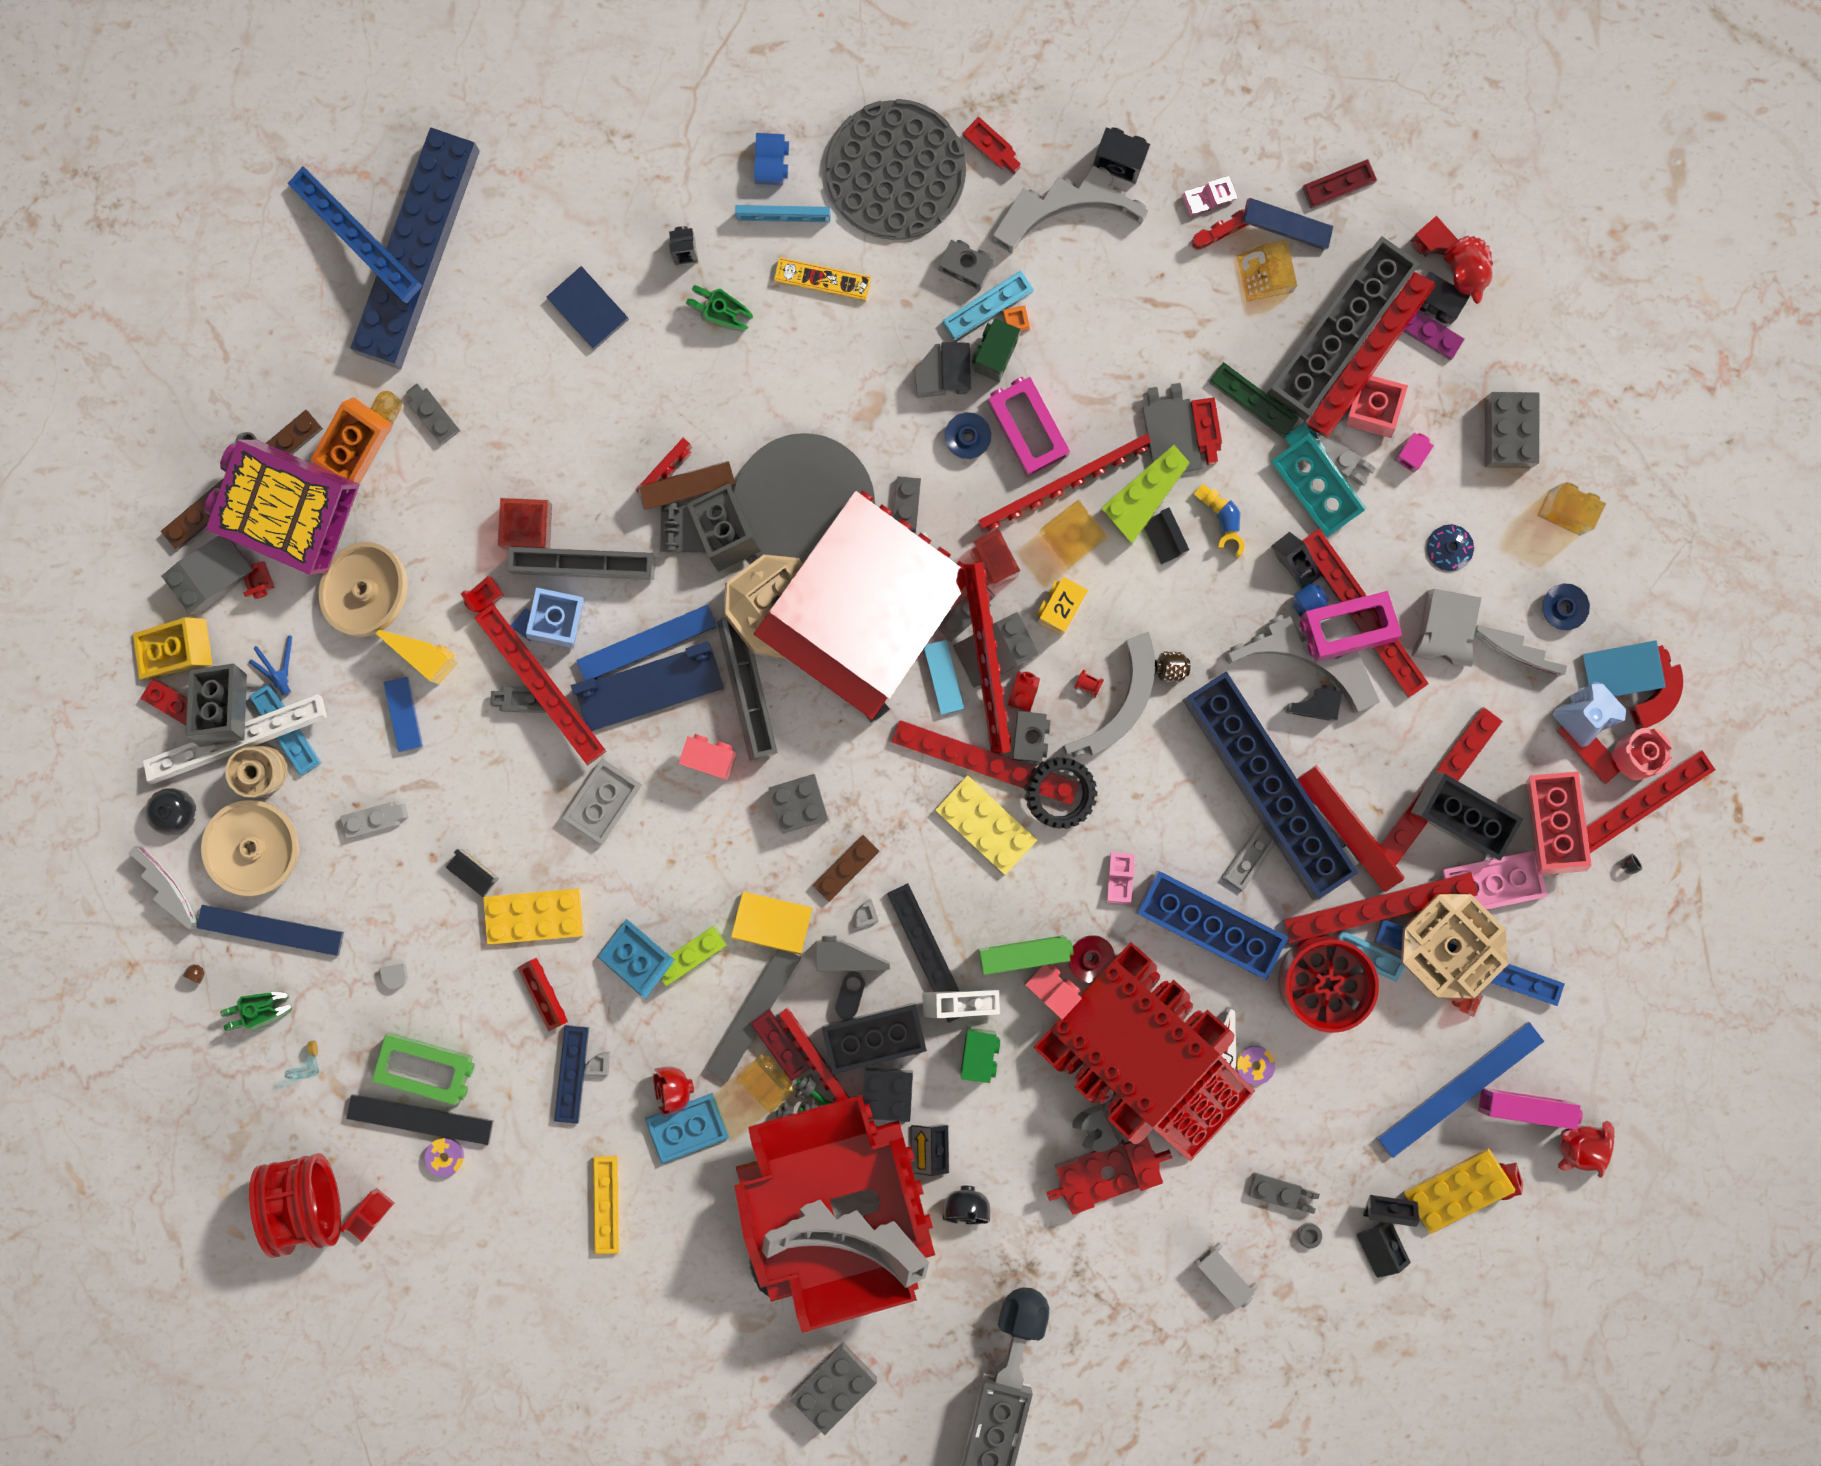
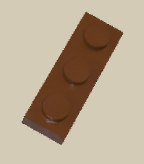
[813,835,880,902]

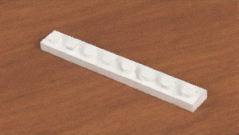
[143,694,327,785]

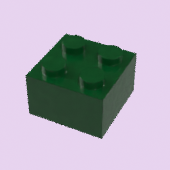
[972,318,1021,382]

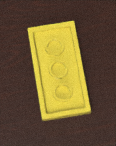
[935,775,1037,875]

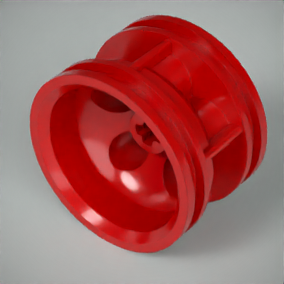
[249,1153,341,1258]

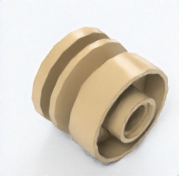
[225,746,288,797]

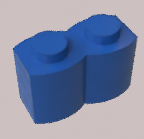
[754,133,789,185]

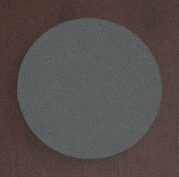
[826,99,966,240]
[734,433,875,564]

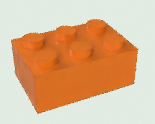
[310,397,393,483]

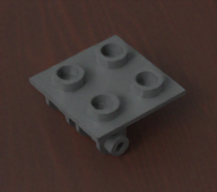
[660,502,706,552]

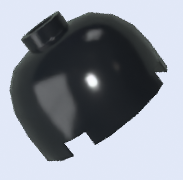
[145,788,196,835]
[943,1185,991,1225]

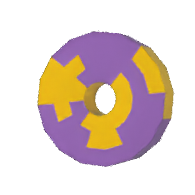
[1236,1046,1275,1085]
[424,1137,465,1177]

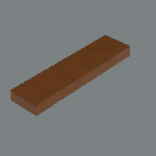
[637,461,735,510]

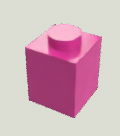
[1394,432,1434,473]

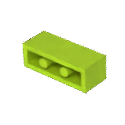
[661,925,729,986]

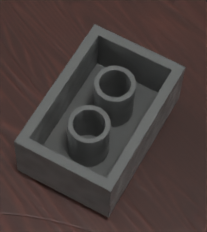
[1485,392,1540,468]
[186,663,247,747]
[791,1342,877,1435]

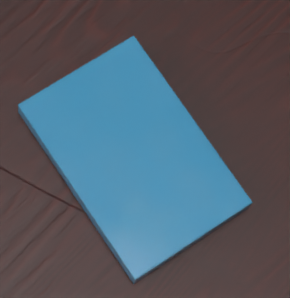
[1583,640,1666,697]
[598,919,675,998]
[645,1092,729,1164]

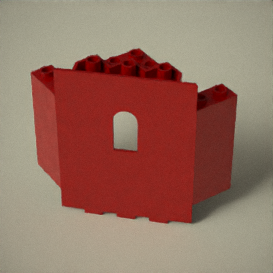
[734,1095,935,1333]

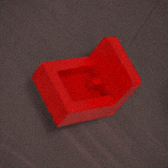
[243,561,275,599]
[460,576,504,613]
[1008,671,1040,712]

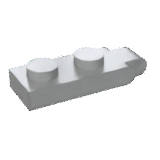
[340,801,408,839]

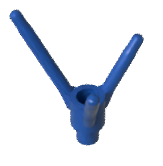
[249,635,292,696]

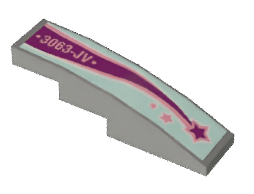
[1474,625,1567,677]
[128,846,198,930]

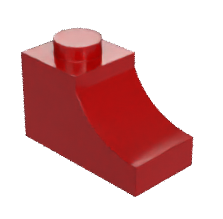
[1411,216,1458,257]

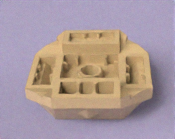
[723,555,803,660]
[1401,894,1509,998]

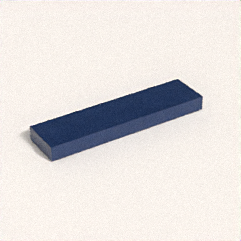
[1242,198,1334,250]
[554,1025,590,1124]

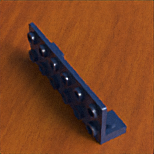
[570,641,724,731]

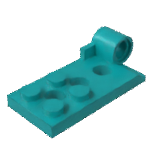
[1271,421,1367,537]

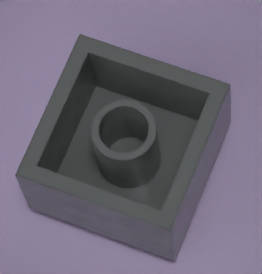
[768,774,829,834]

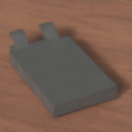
[1142,383,1202,472]

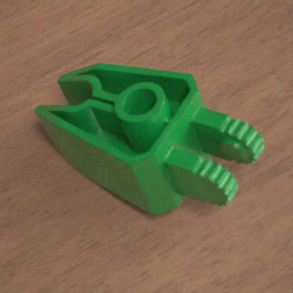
[686,285,753,331]
[220,993,292,1032]

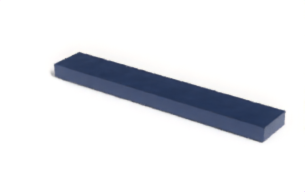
[197,905,344,956]

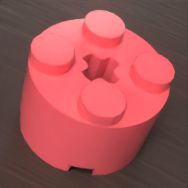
[1612,728,1672,781]

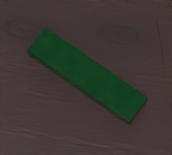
[1209,362,1299,438]

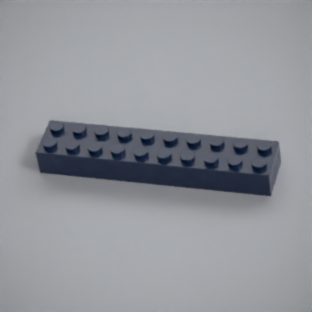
[350,127,480,369]
[1182,671,1358,900]

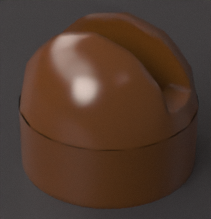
[182,964,204,984]

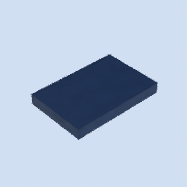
[546,266,629,350]

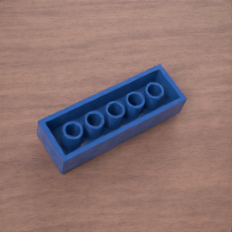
[1135,871,1289,980]

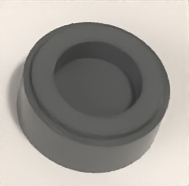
[1297,1223,1322,1248]

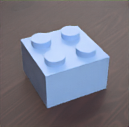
[526,588,584,649]

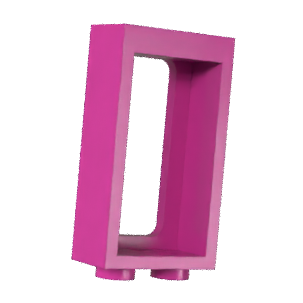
[988,377,1070,477]
[1300,591,1402,662]
[1478,1088,1583,1130]

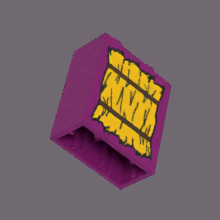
[204,440,360,575]

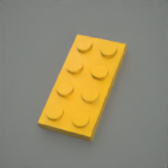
[483,888,584,945]
[1404,1148,1515,1234]

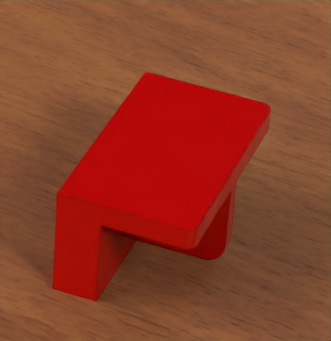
[339,1188,395,1242]

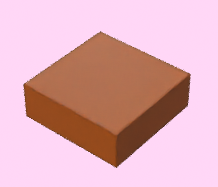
[1002,305,1030,332]

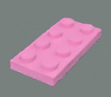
[1442,850,1548,910]

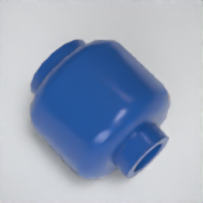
[1292,584,1329,616]

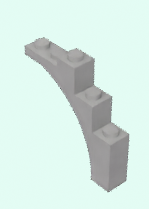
[992,165,1148,253]
[1225,615,1380,713]
[762,1200,929,1288]

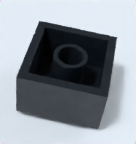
[1092,127,1151,184]
[863,1068,913,1122]

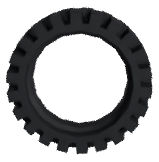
[1024,757,1098,829]

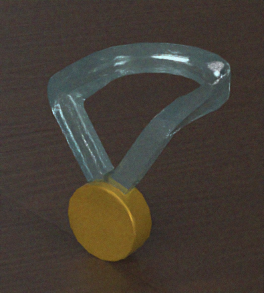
[285,1041,319,1079]

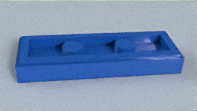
[384,677,423,752]

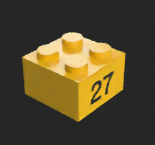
[1036,576,1088,636]

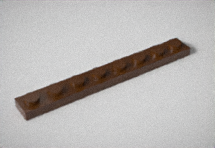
[161,410,323,550]

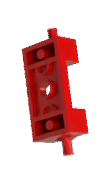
[1046,1136,1173,1215]

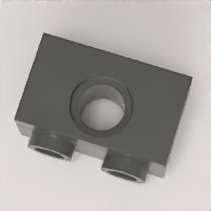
[938,240,993,291]
[1012,711,1051,762]

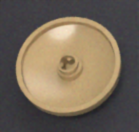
[319,542,408,637]
[201,800,299,896]

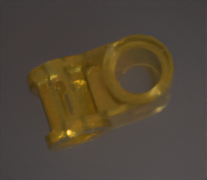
[370,391,402,434]

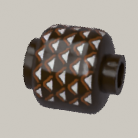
[1155,651,1191,682]

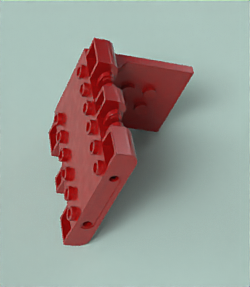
[1033,942,1255,1162]

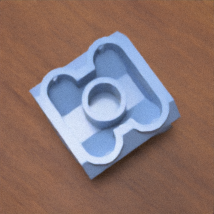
[1553,682,1626,747]

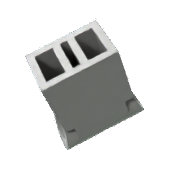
[1411,589,1482,667]

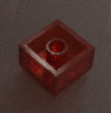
[498,498,552,549]
[970,528,1020,589]

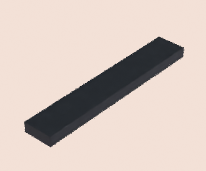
[887,883,960,1023]
[346,1094,494,1145]

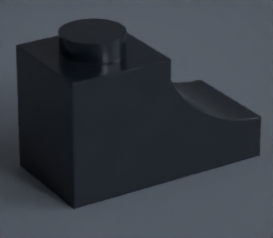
[669,226,698,265]
[1271,532,1322,588]
[1287,685,1342,721]

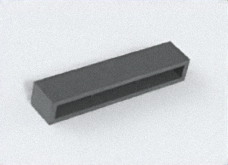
[508,547,655,580]
[717,617,778,761]

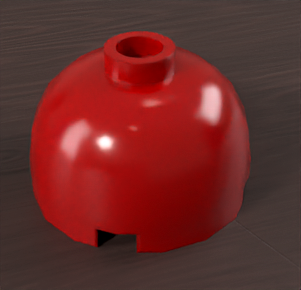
[653,1066,694,1116]

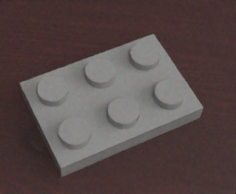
[562,759,642,845]

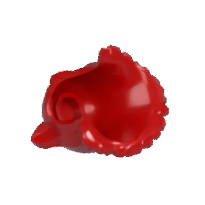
[1443,236,1493,304]
[1558,1121,1615,1178]

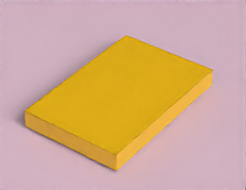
[731,891,813,955]

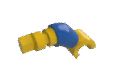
[1194,483,1245,559]

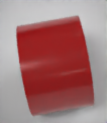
[1278,935,1379,1033]

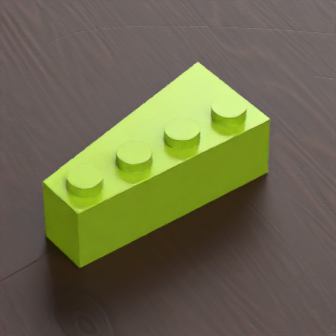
[1101,445,1190,545]

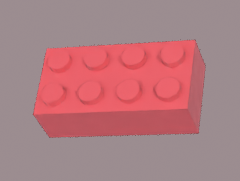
[1526,771,1592,875]

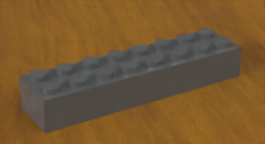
[1267,236,1420,421]

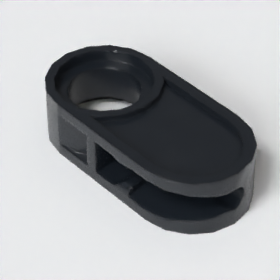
[835,972,865,1019]

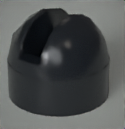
[1621,853,1643,875]

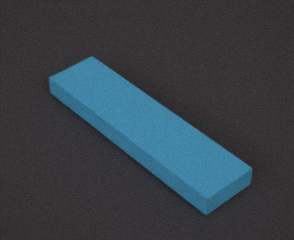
[735,205,831,222]
[248,683,322,776]

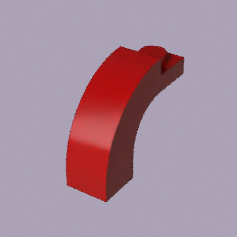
[1628,645,1684,730]

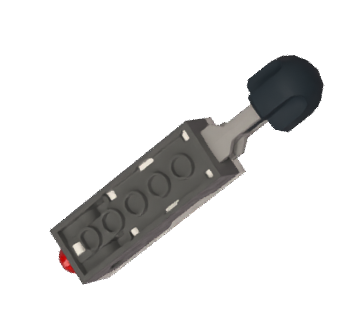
[961,1287,1050,1466]

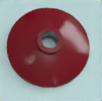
[1069,935,1115,983]

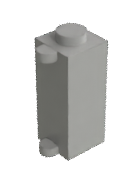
[1195,1243,1258,1309]

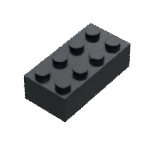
[1411,771,1523,861]
[821,1002,927,1074]

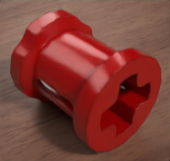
[1074,669,1104,698]

